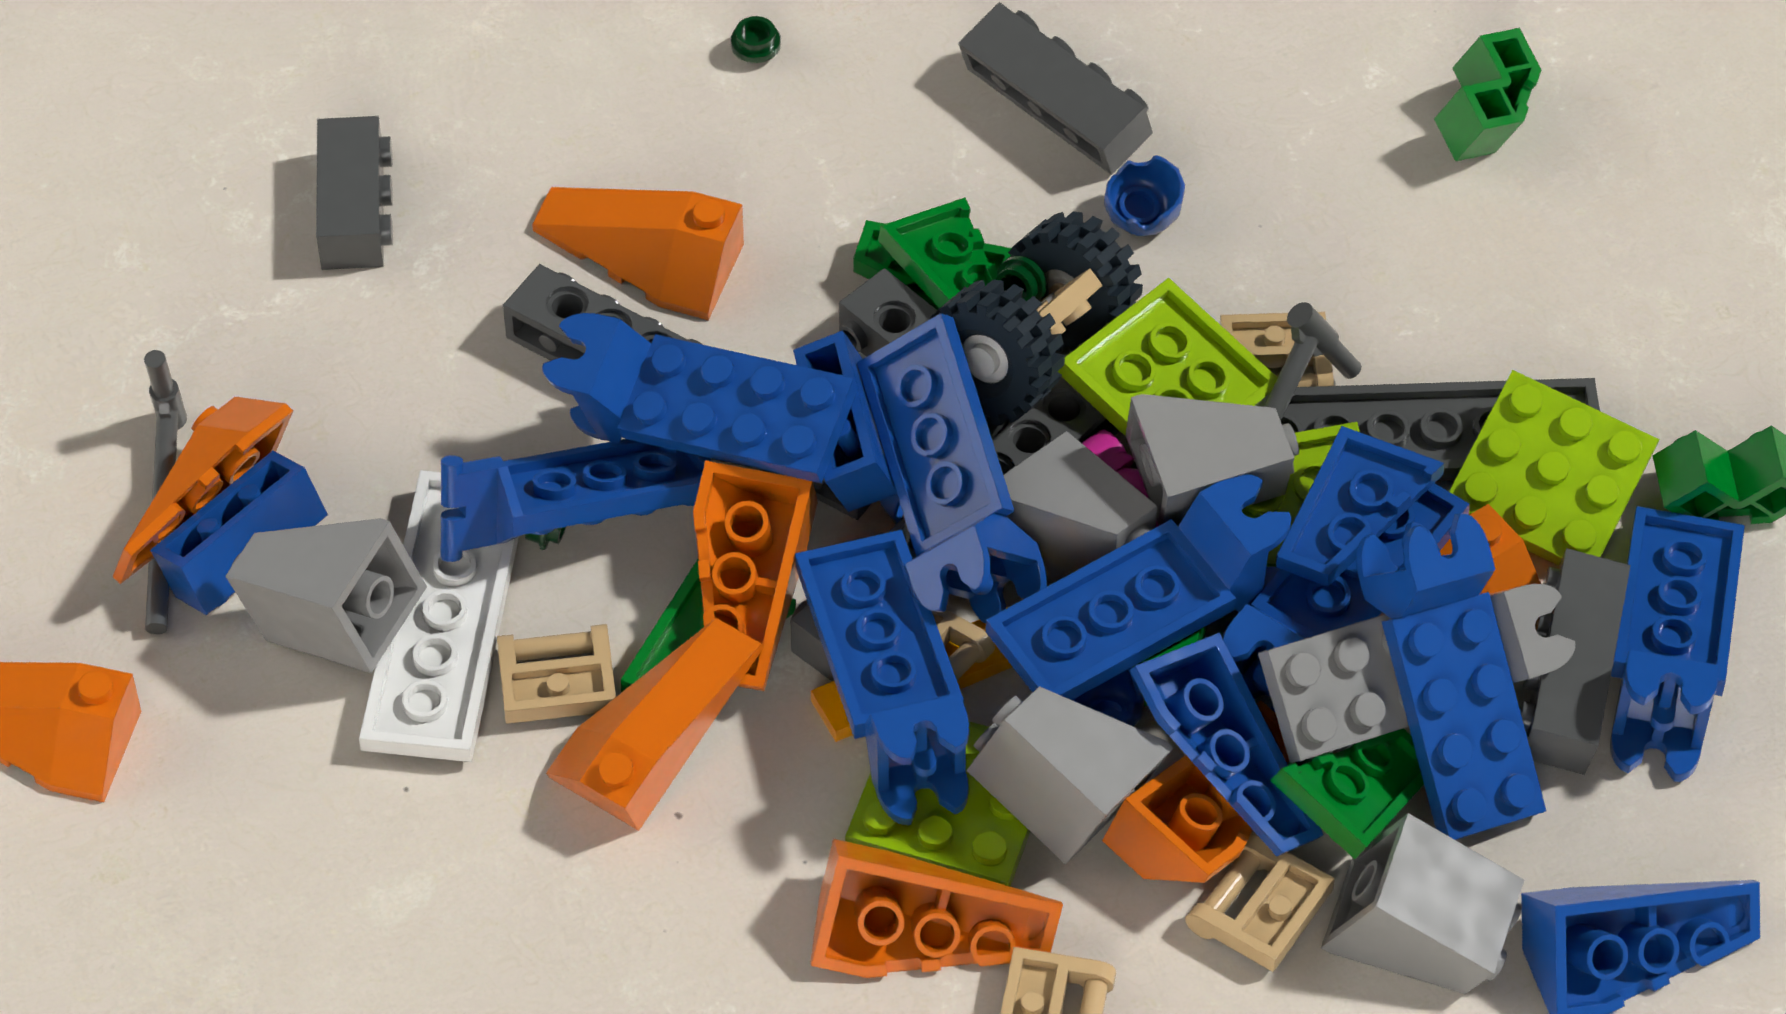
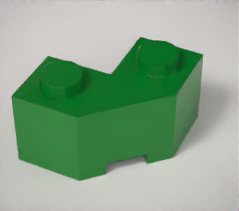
[1434,28,1542,162]
[1652,425,1786,524]

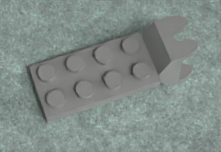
[1258,584,1575,763]

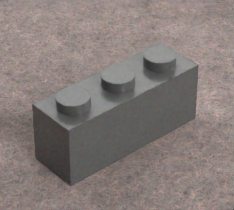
[316,116,393,270]

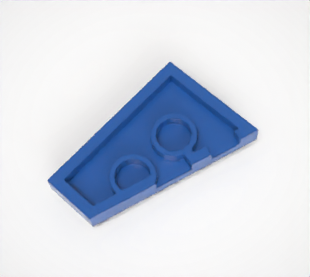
[1276,426,1444,587]

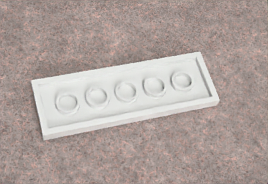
[359,470,519,762]

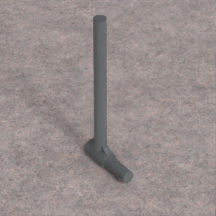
[1264,302,1361,421]
[144,350,187,635]

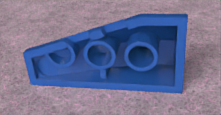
[1130,633,1324,857]
[1521,880,1760,1014]

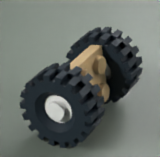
[928,211,1143,425]

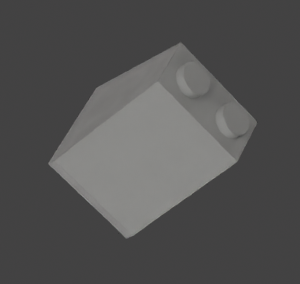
[1126,394,1299,526]
[1004,431,1157,583]
[225,518,427,673]
[966,686,1174,865]
[1321,813,1524,994]

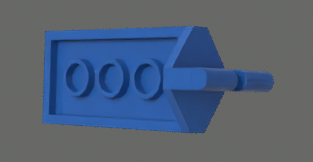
[440,439,713,562]

